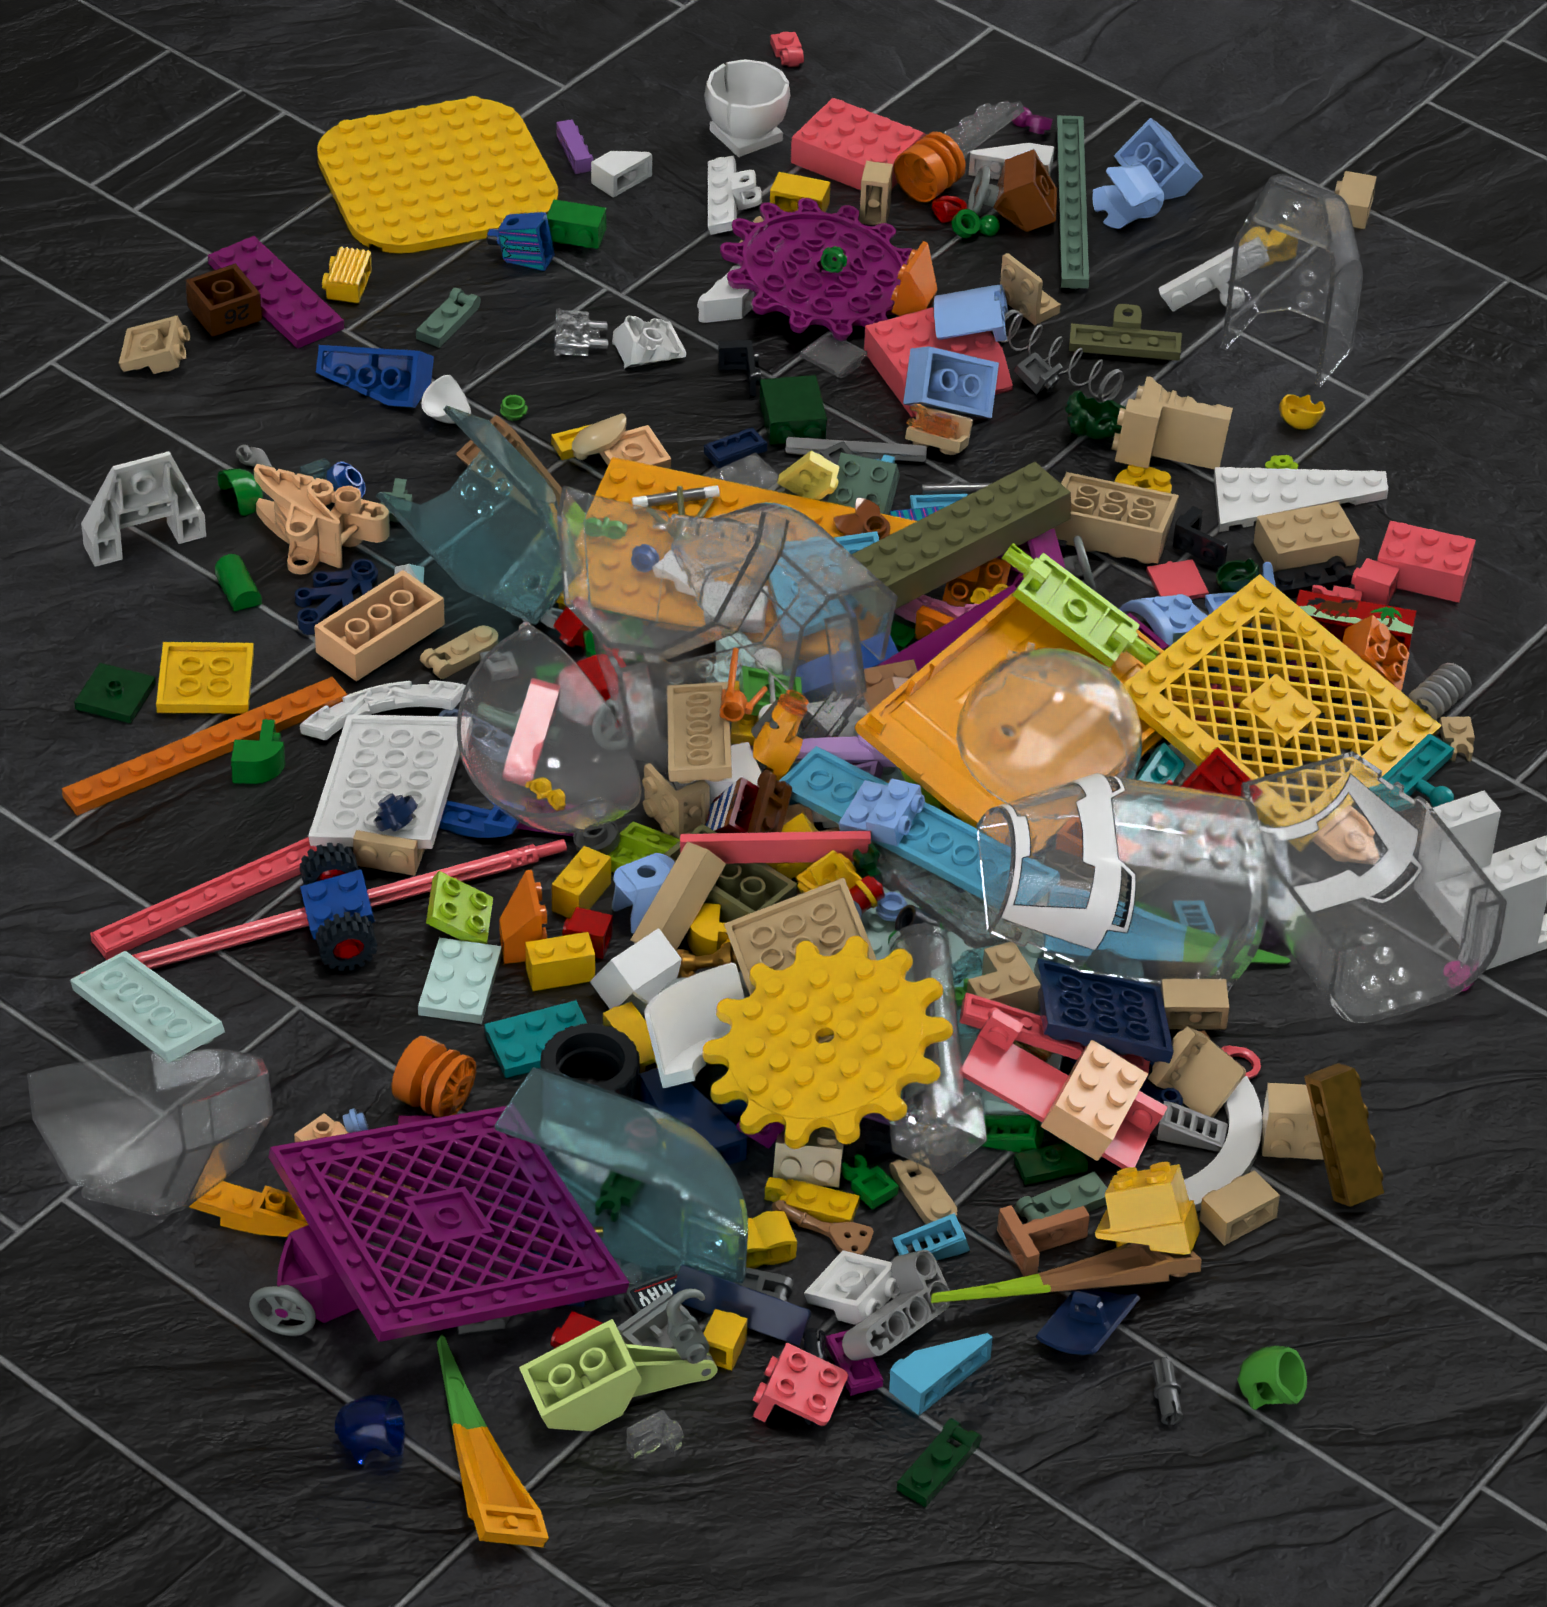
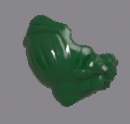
[1065,390,1126,440]

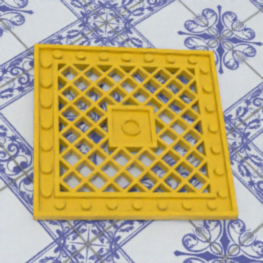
[1114,574,1442,853]

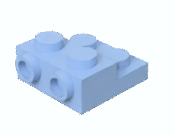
[839,778,925,846]

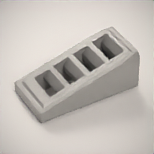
[1157,1101,1228,1152]

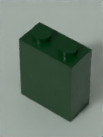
[759,375,827,445]

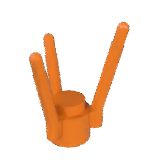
[719,647,768,722]

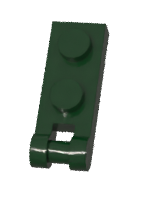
[897,1418,982,1507]

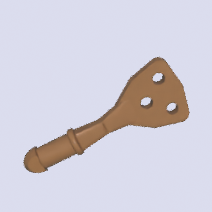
[772,1200,874,1255]

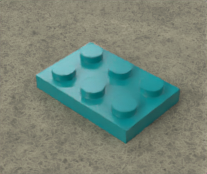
[484,1000,587,1078]

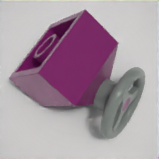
[996,529,1096,591]
[249,1225,358,1336]

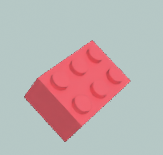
[1377,521,1476,603]

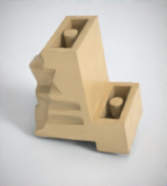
[1112,376,1233,469]

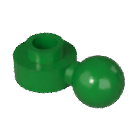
[951,209,1000,238]

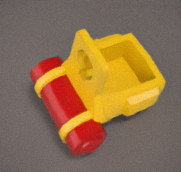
[796,850,885,914]

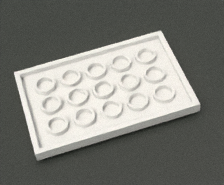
[308,714,468,849]

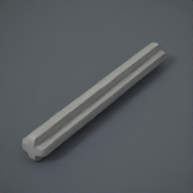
[785,437,927,462]

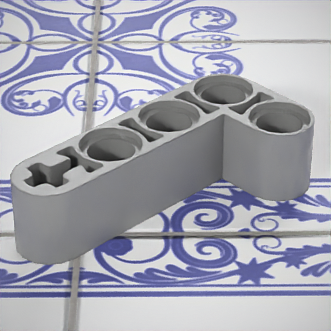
[842,1250,951,1361]

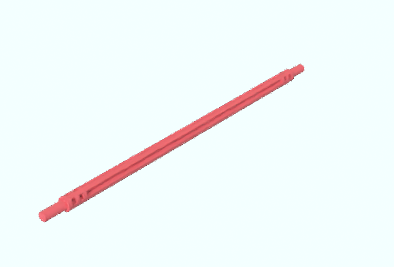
[81,839,567,974]

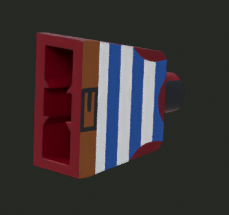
[705,777,759,833]

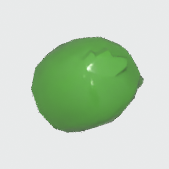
[1237,1346,1307,1410]

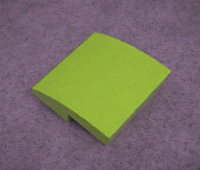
[607,822,680,872]

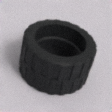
[541,1023,640,1132]

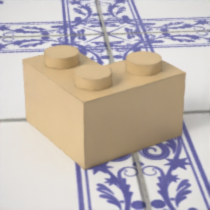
[967,941,1041,1013]

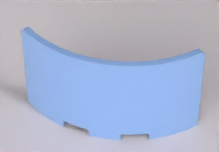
[934,284,1009,342]

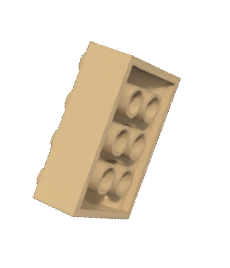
[1052,472,1179,564]

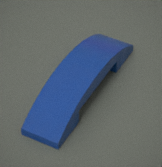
[439,800,526,838]

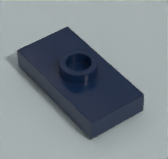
[704,427,767,469]

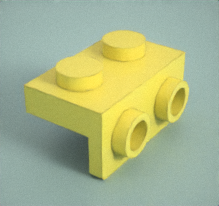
[777,450,840,500]

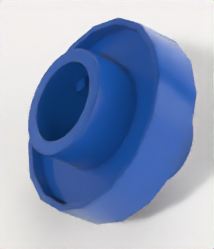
[326,462,366,498]

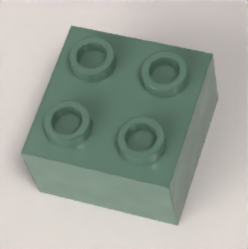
[827,452,900,515]

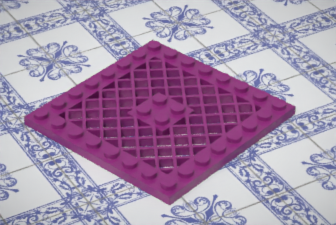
[268,1105,630,1342]

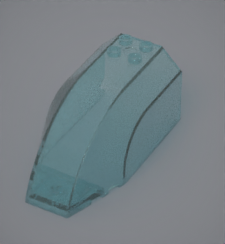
[376,405,580,624]
[495,1067,748,1283]

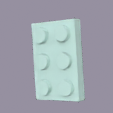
[418,937,502,1024]

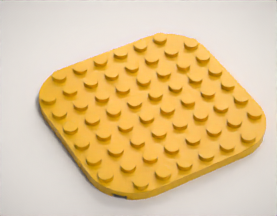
[317,96,558,253]

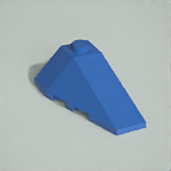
[316,345,434,408]

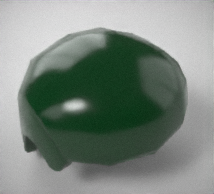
[1216,558,1260,593]

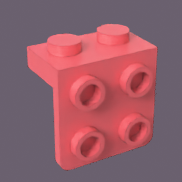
[752,1343,848,1426]

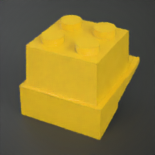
[1095,1162,1200,1255]

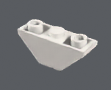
[697,264,757,323]

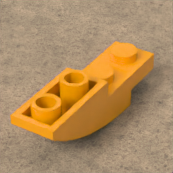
[189,1174,309,1237]

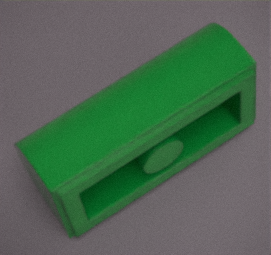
[215,554,262,611]

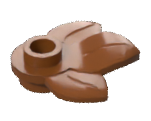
[834,498,890,540]

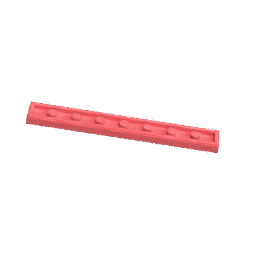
[90,837,317,960]

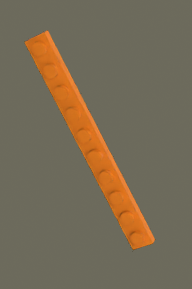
[62,677,347,816]

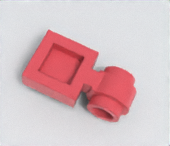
[770,32,804,68]

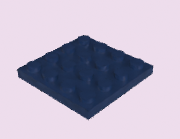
[1034,958,1174,1063]

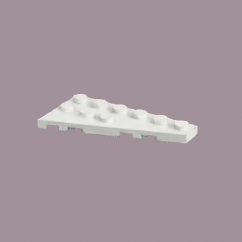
[1214,467,1388,532]

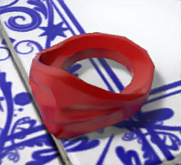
[932,195,967,223]

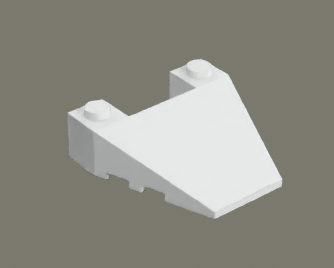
[81,451,206,567]

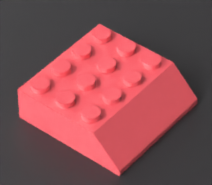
[791,98,927,190]
[864,307,1013,418]

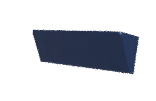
[672,1265,811,1347]

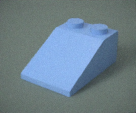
[903,346,999,419]

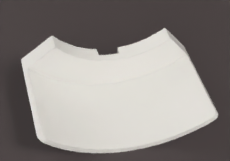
[644,963,744,1088]

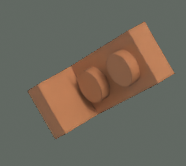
[997,1205,1090,1276]

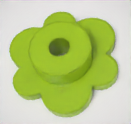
[1265,455,1298,469]

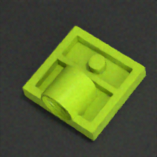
[426,871,493,944]

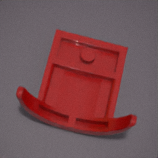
[1163,747,1262,850]

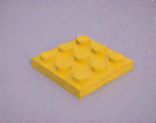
[156,642,254,714]

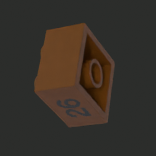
[186,263,262,337]

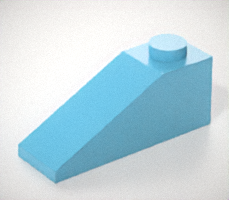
[889,1333,993,1415]

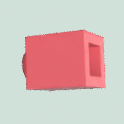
[1351,558,1400,605]

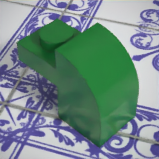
[231,719,285,784]

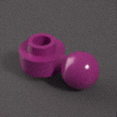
[1012,107,1053,134]

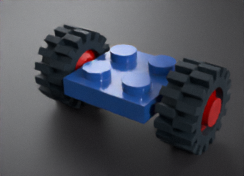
[300,843,377,971]

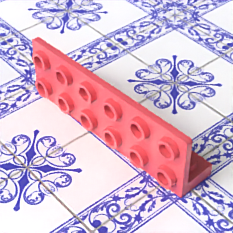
[959,1008,1167,1169]

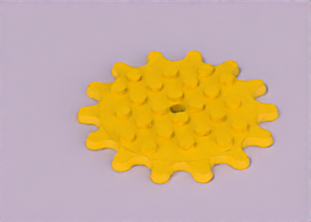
[702,936,954,1149]

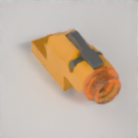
[751,690,809,781]

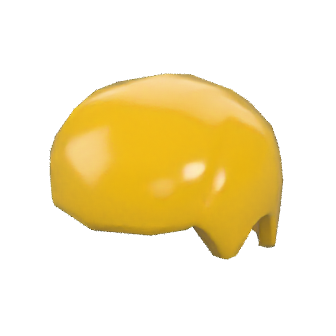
[1279,394,1326,430]

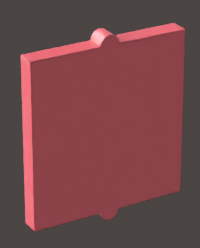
[1146,559,1209,600]

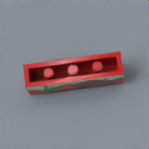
[1296,590,1416,652]

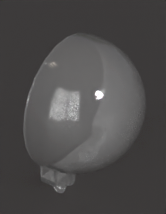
[956,642,1142,820]

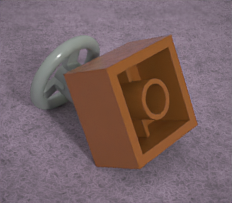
[967,149,1057,232]

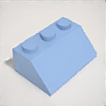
[1114,118,1203,200]

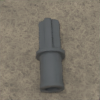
[1152,1357,1183,1425]

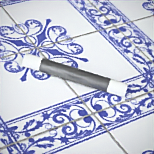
[631,485,720,509]

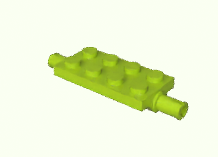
[1001,543,1159,668]

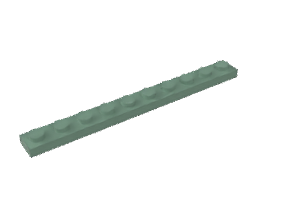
[1056,115,1089,289]

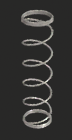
[1000,309,1124,402]

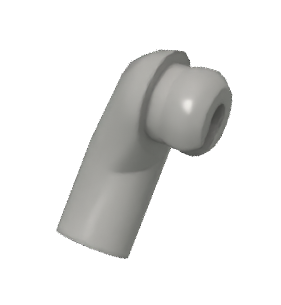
[236,444,272,467]

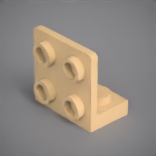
[1000,253,1061,325]
[642,763,710,839]

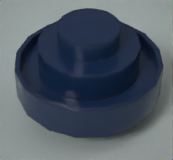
[373,793,418,832]

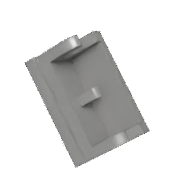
[618,1291,690,1349]

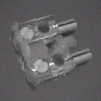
[554,308,608,356]

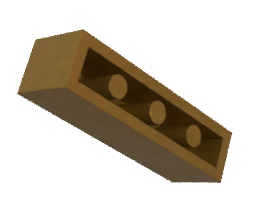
[1304,1063,1384,1207]

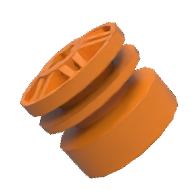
[894,132,966,202]
[391,1036,476,1118]

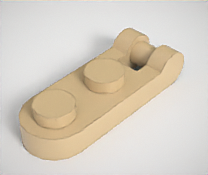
[420,625,499,679]
[889,1152,957,1225]

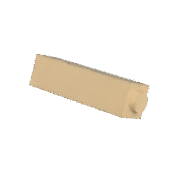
[630,841,726,950]

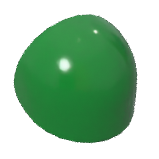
[217,469,263,516]

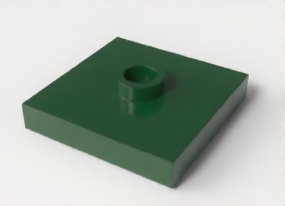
[74,663,156,724]

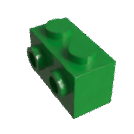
[547,199,606,249]

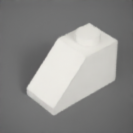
[591,151,652,198]

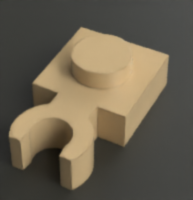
[1439,716,1475,761]

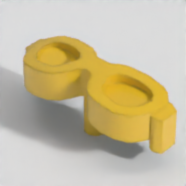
[969,584,1008,604]
[525,777,566,811]

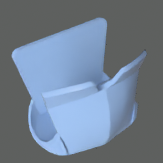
[1092,163,1164,229]
[611,853,675,933]

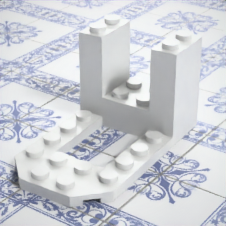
[1416,791,1547,971]

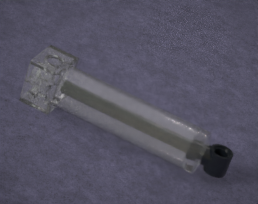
[889,905,987,1175]

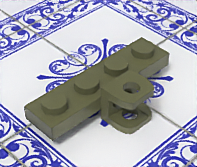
[1069,304,1182,361]

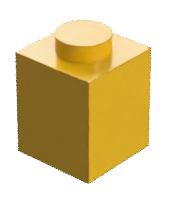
[703,1309,747,1371]

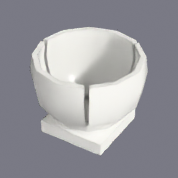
[704,59,791,157]

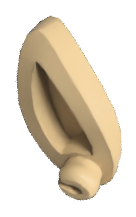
[572,414,627,460]

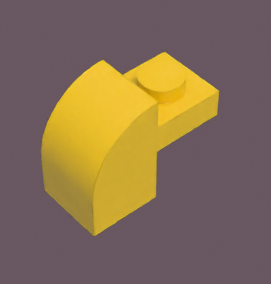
[687,903,730,956]

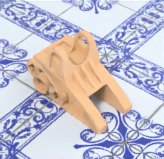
[254,464,390,575]

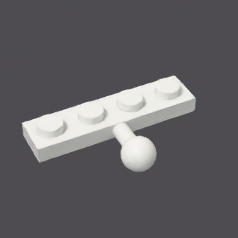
[1158,235,1269,311]

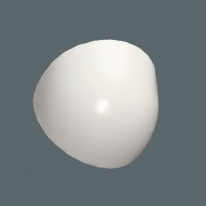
[421,375,471,424]

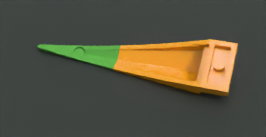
[437,1335,549,1547]

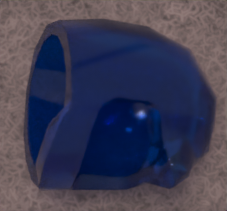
[335,1395,405,1466]

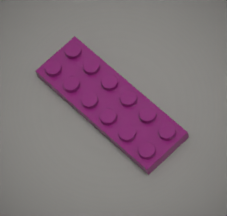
[208,236,344,349]

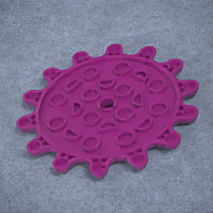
[720,198,912,341]

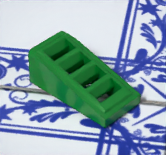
[970,1115,1044,1153]

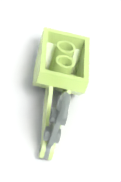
[519,1289,718,1431]

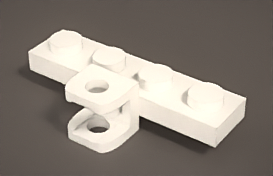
[708,155,762,235]

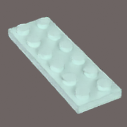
[70,951,225,1063]

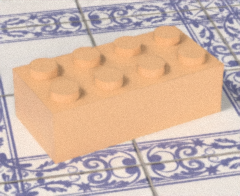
[314,570,445,682]

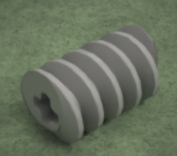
[1408,663,1472,720]

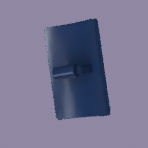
[1036,1289,1140,1355]

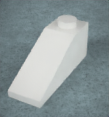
[969,143,1054,180]

